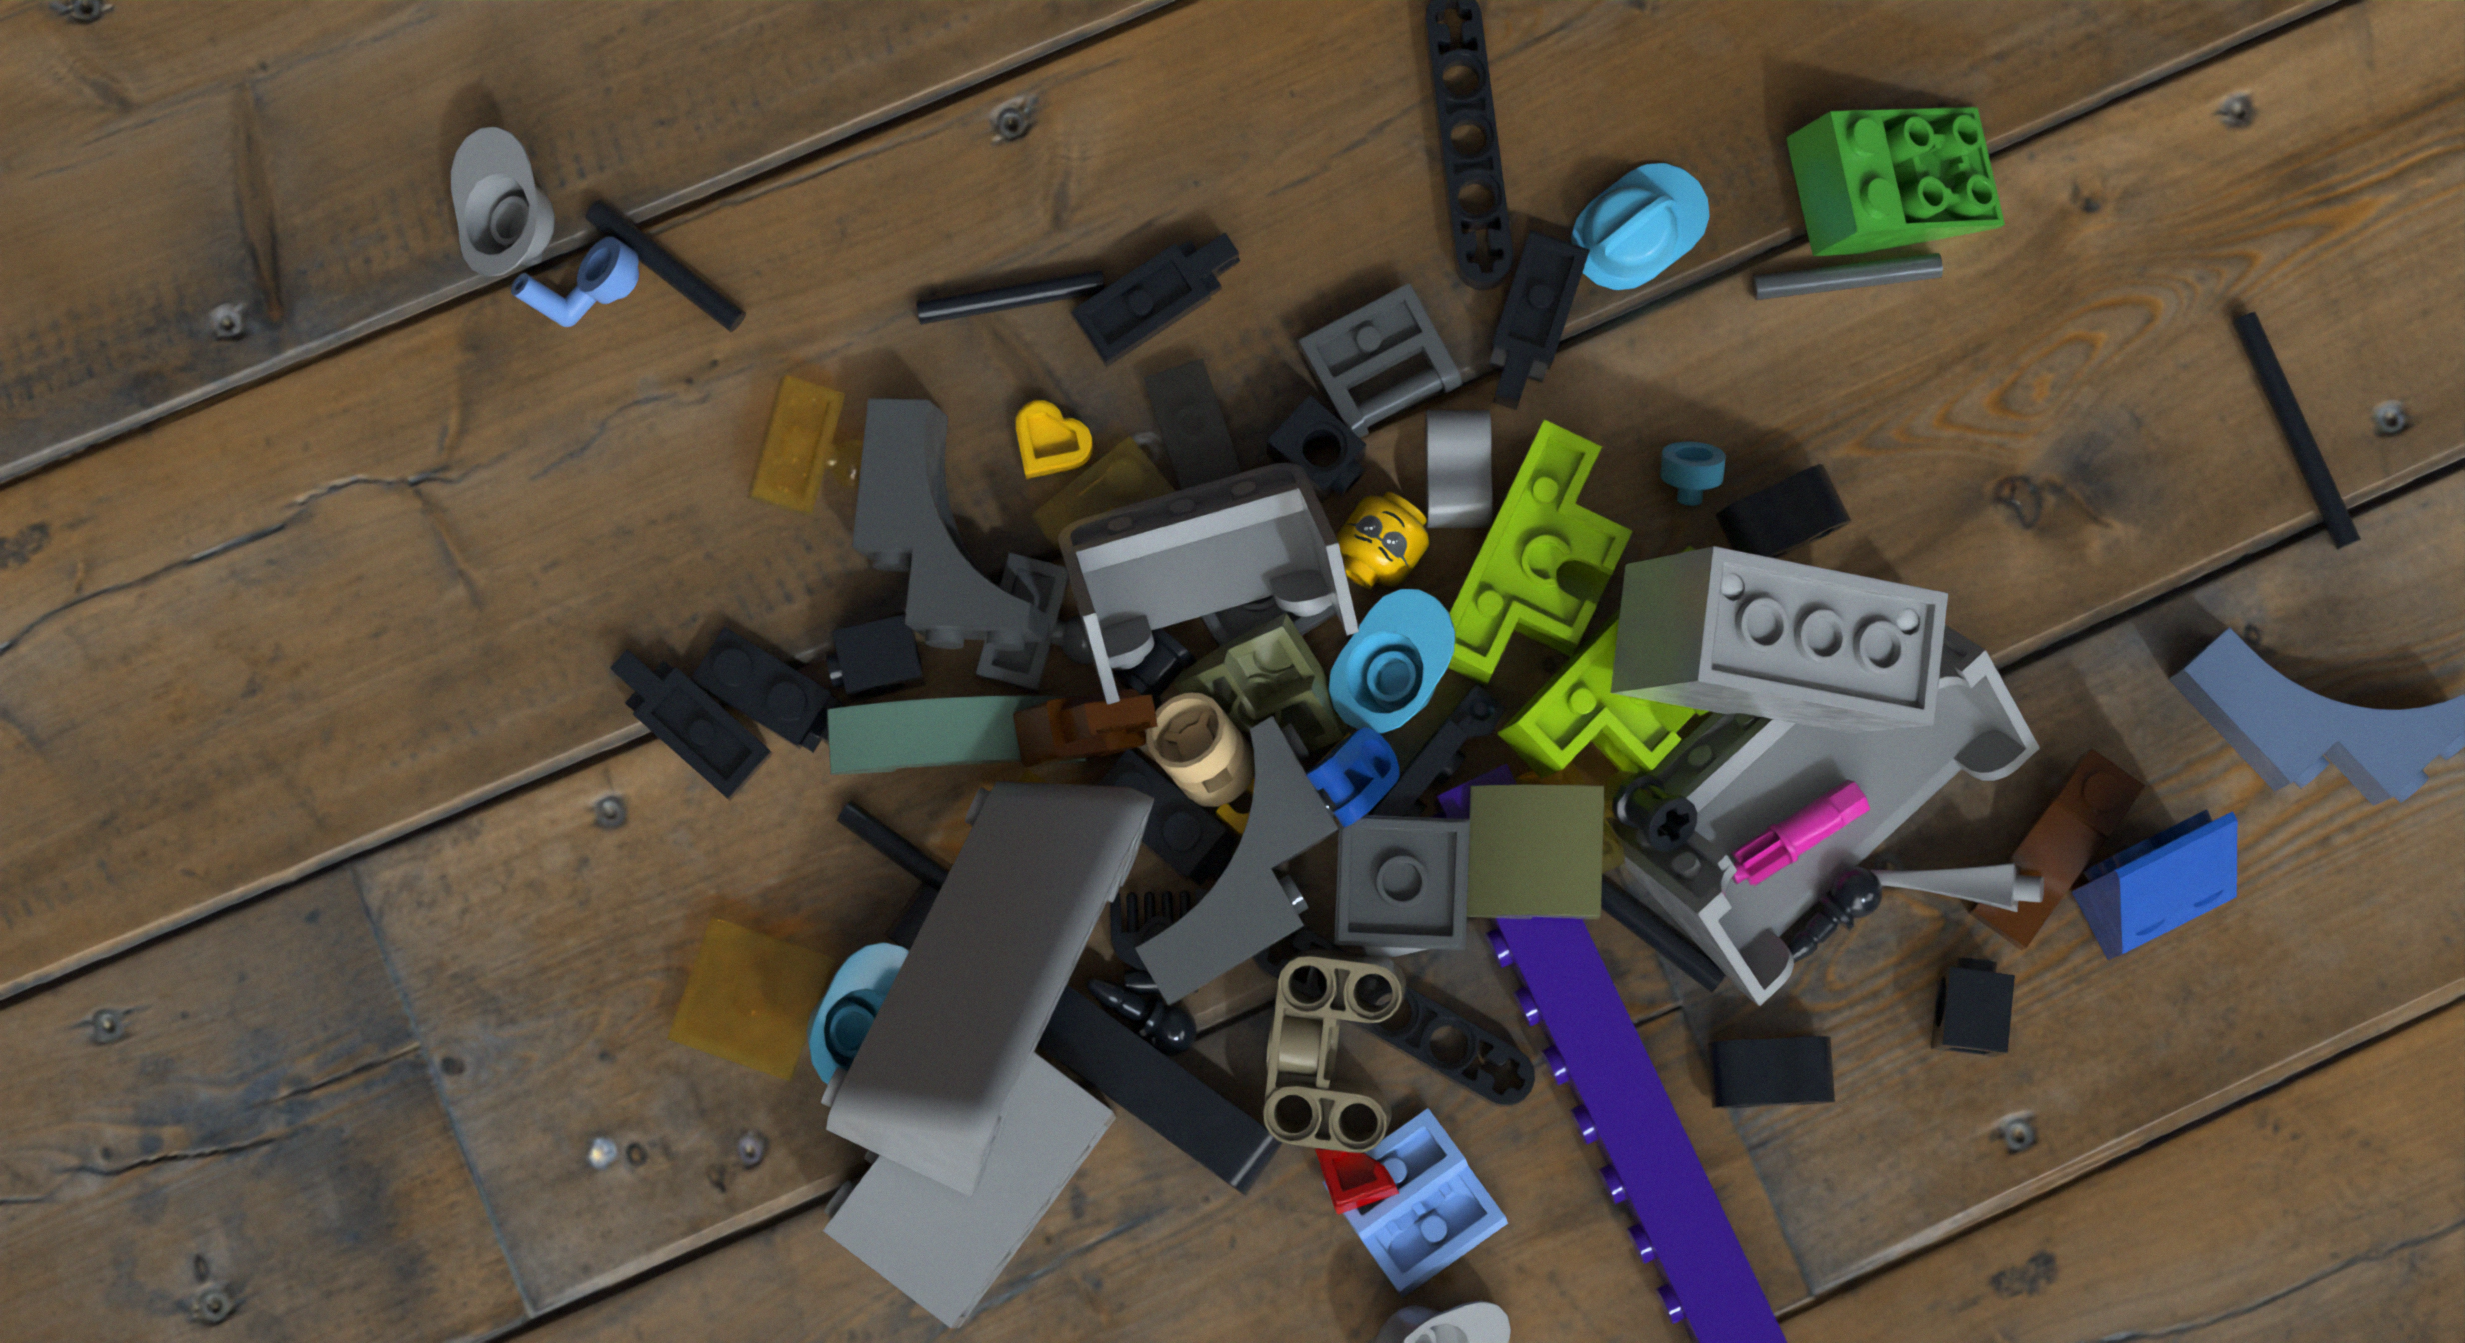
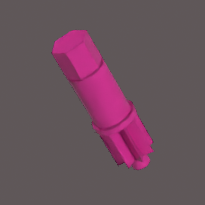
[1731,779,1870,886]

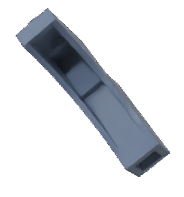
[2168,627,2465,806]

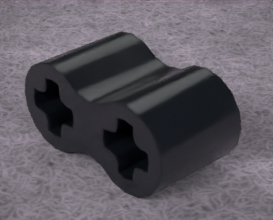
[1715,464,1851,559]
[1708,1036,1835,1109]

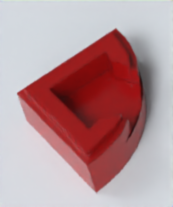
[1315,1148,1399,1215]

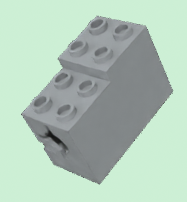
[1610,546,1948,733]
[823,1052,1116,1328]

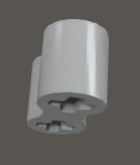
[1425,410,1492,528]

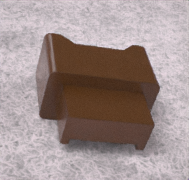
[1013,689,1158,767]

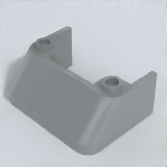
[1058,463,1359,705]

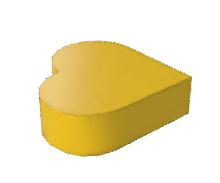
[1016,400,1093,479]

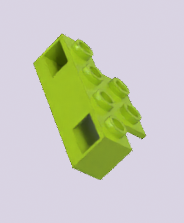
[1447,419,1633,687]
[1497,545,1709,779]

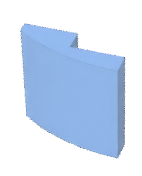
[1322,1108,1508,1298]

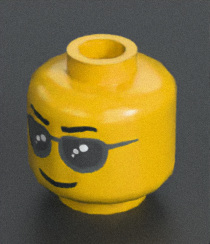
[1336,492,1429,589]

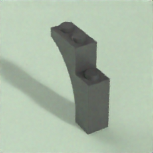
[852,398,1049,651]
[1135,716,1339,1006]

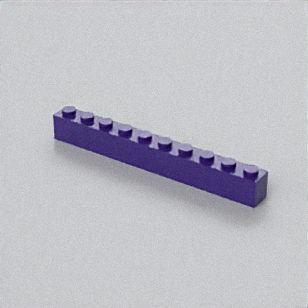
[1429,764,1787,1343]

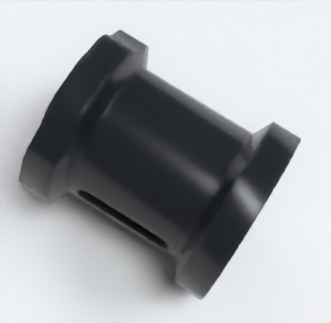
[1113,628,1197,711]
[1612,771,1697,852]

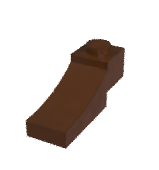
[1969,748,2145,951]

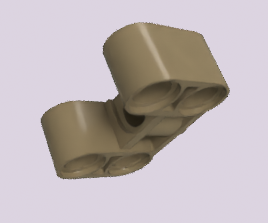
[1263,948,1406,1153]

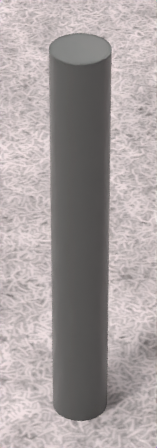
[1752,253,1943,300]

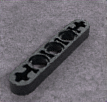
[1425,0,1513,291]
[1252,927,1535,1107]

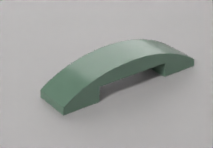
[827,696,1087,775]

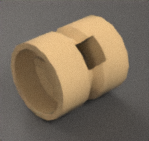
[1146,693,1255,806]

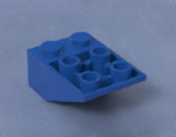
[2071,809,2238,960]

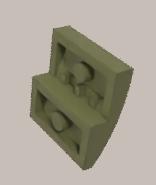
[1467,785,1604,919]

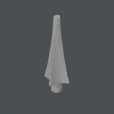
[1870,863,2044,912]

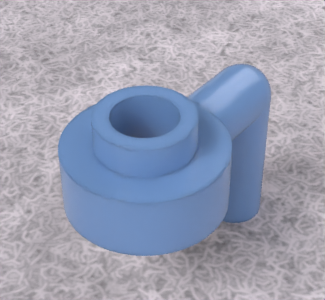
[511,237,639,327]

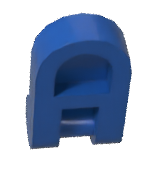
[1305,727,1400,828]

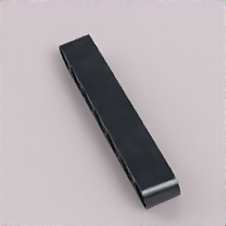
[884,881,1284,1196]

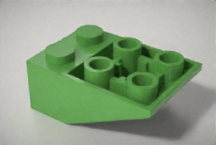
[1786,107,2005,256]

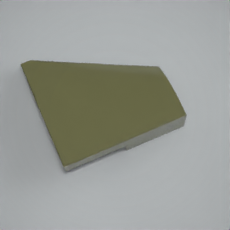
[1174,613,1347,753]

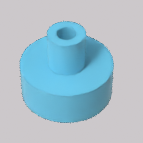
[1660,442,1726,506]

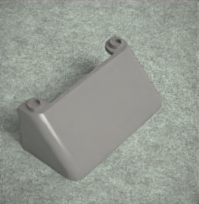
[1603,624,2040,1006]
[821,781,1154,1197]

